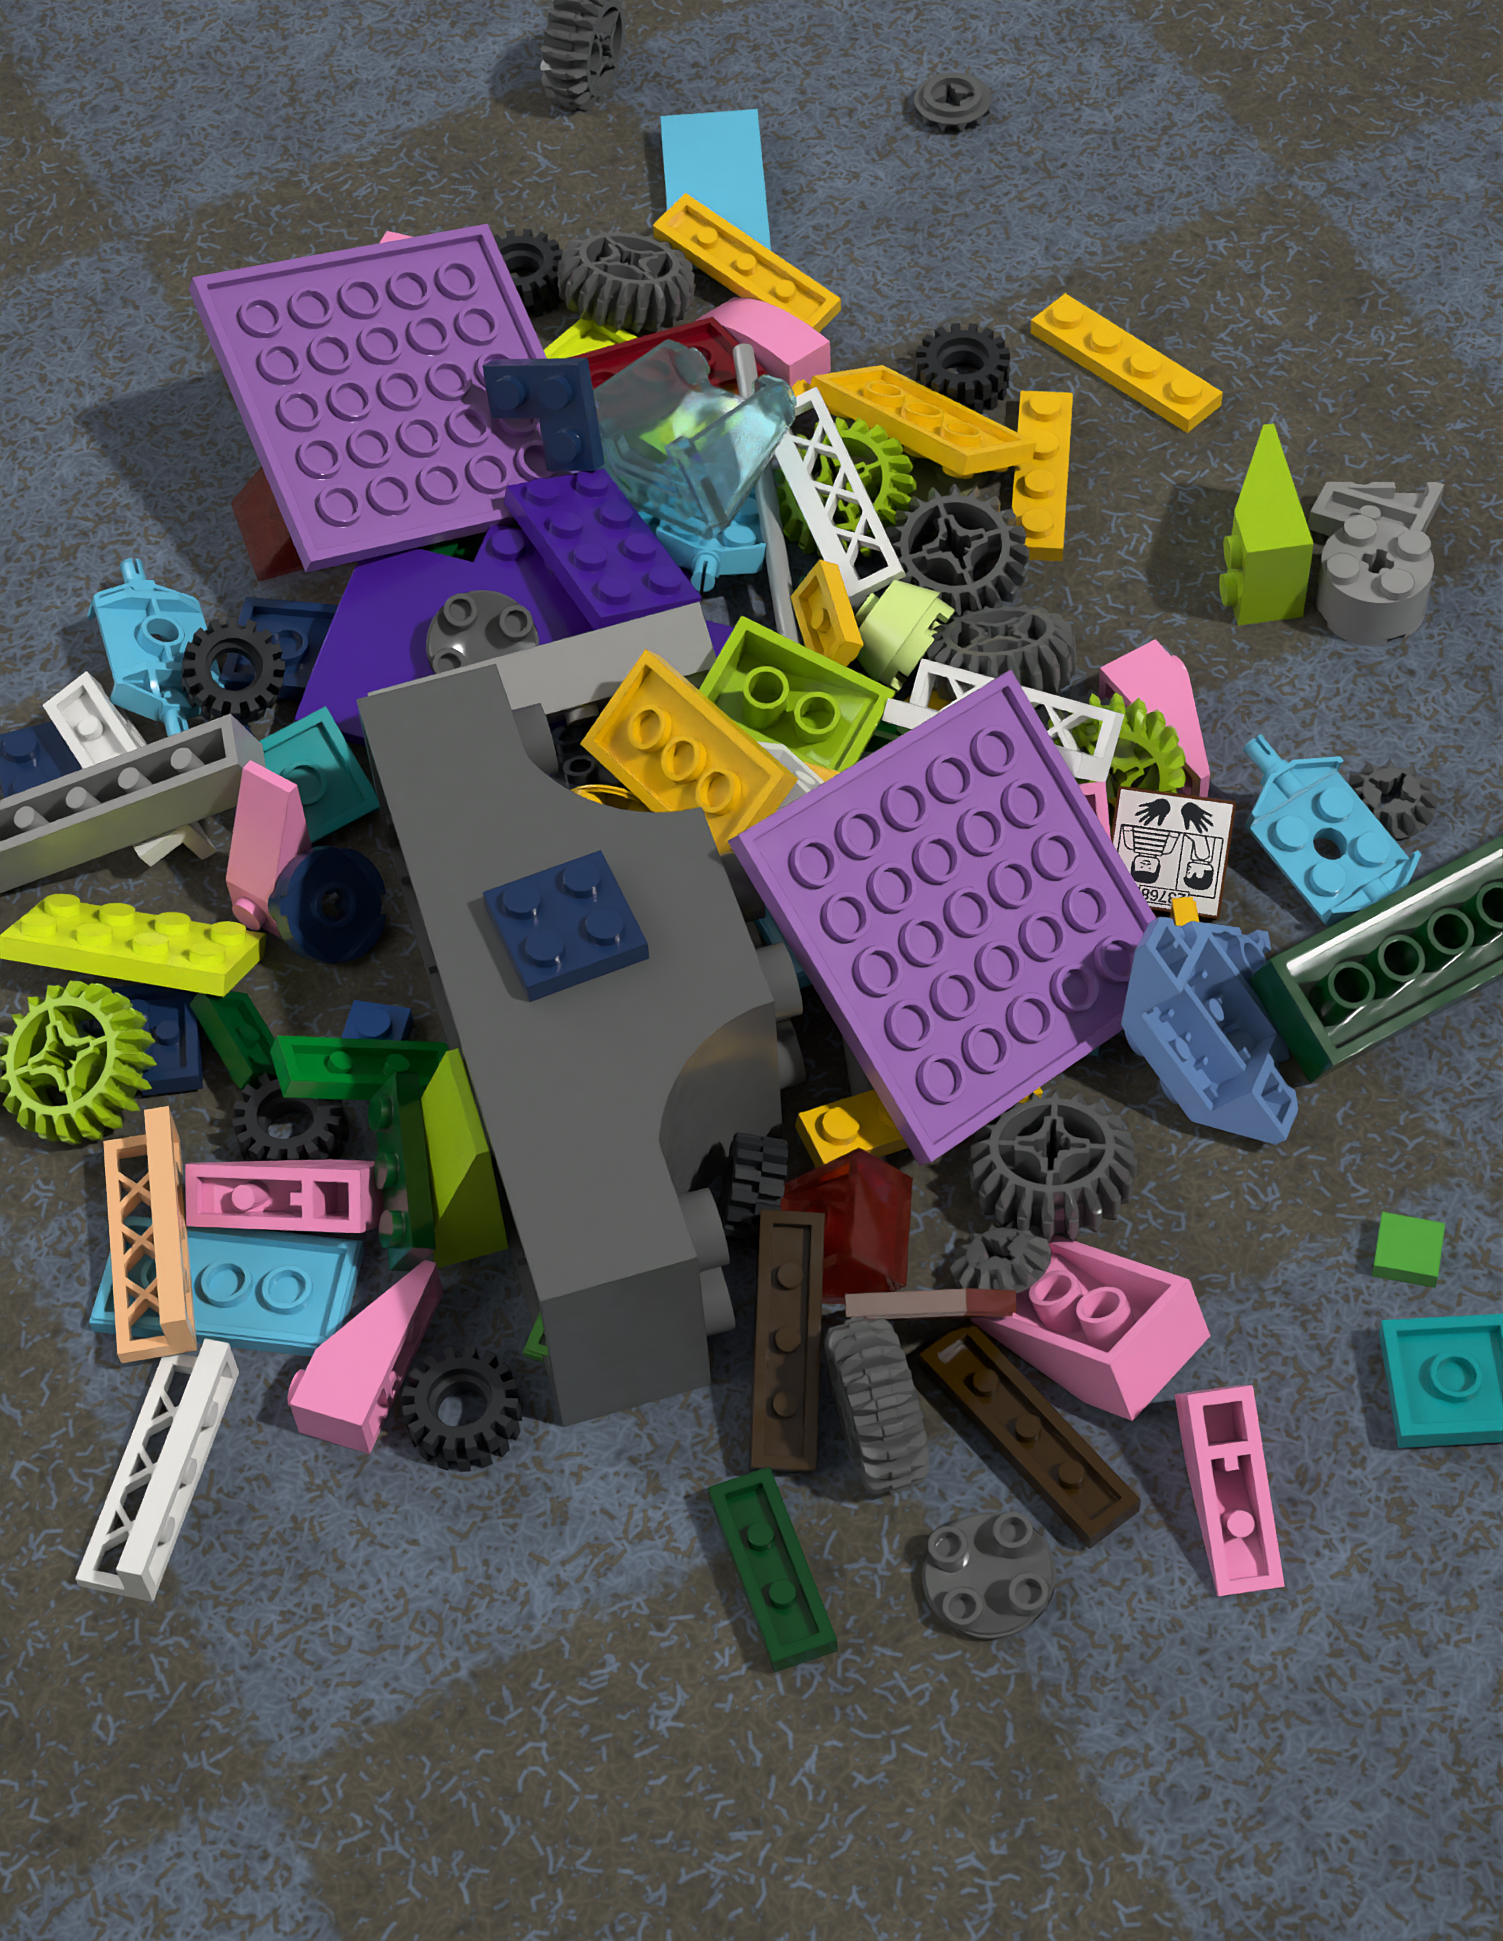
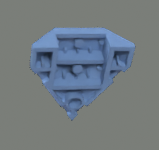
[1121,917,1299,1145]

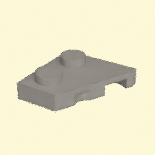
[1308,482,1445,537]

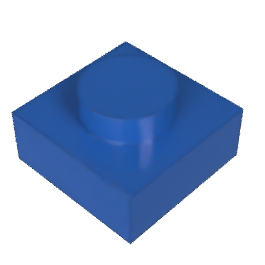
[341,1000,414,1041]

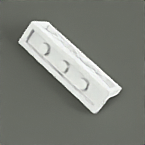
[758,386,906,616]
[882,658,1125,783]
[43,671,217,867]
[75,1339,239,1602]

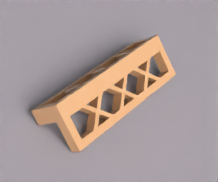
[103,1106,197,1363]

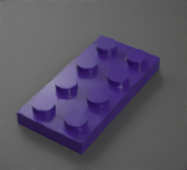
[504,468,701,630]

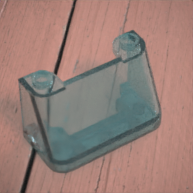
[593,339,797,540]

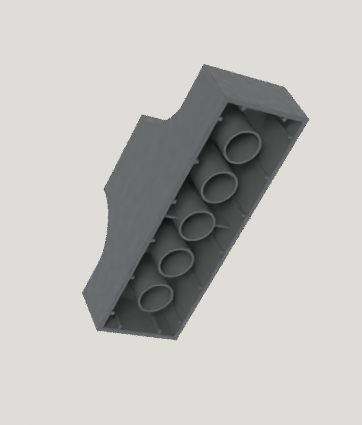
[356,664,806,1427]

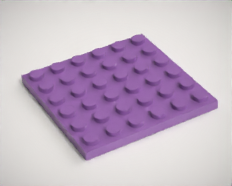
[189,224,581,572]
[728,670,1156,1166]

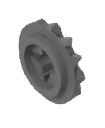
[914,72,992,132]
[1348,759,1438,839]
[950,1220,1052,1294]

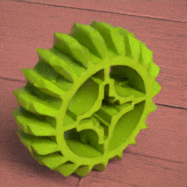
[773,417,916,560]
[1048,692,1186,834]
[0,980,157,1145]

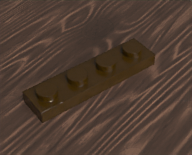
[748,1209,825,1474]
[919,1318,1141,1549]

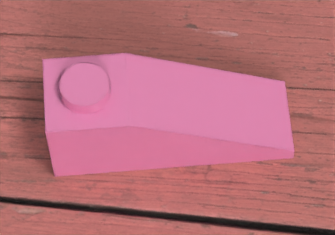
[1098,639,1210,797]
[226,760,312,937]
[185,1159,384,1233]
[287,1260,444,1454]
[1175,1385,1285,1596]

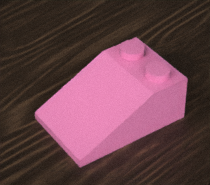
[970,1234,1210,1421]

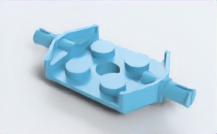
[656,448,777,592]
[87,558,225,737]
[1243,734,1422,926]

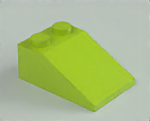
[1219,423,1314,626]
[699,615,895,772]
[421,1048,509,1268]

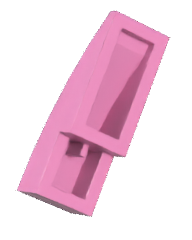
[695,297,831,392]

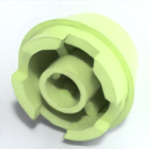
[855,580,955,693]

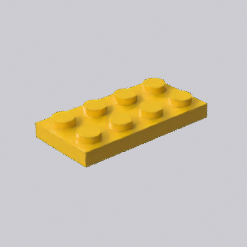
[809,365,1037,479]
[580,649,798,853]

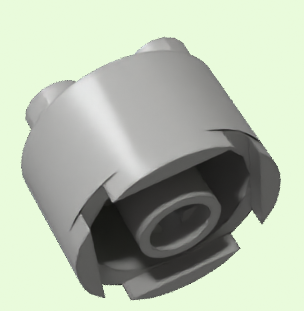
[1315,515,1434,646]

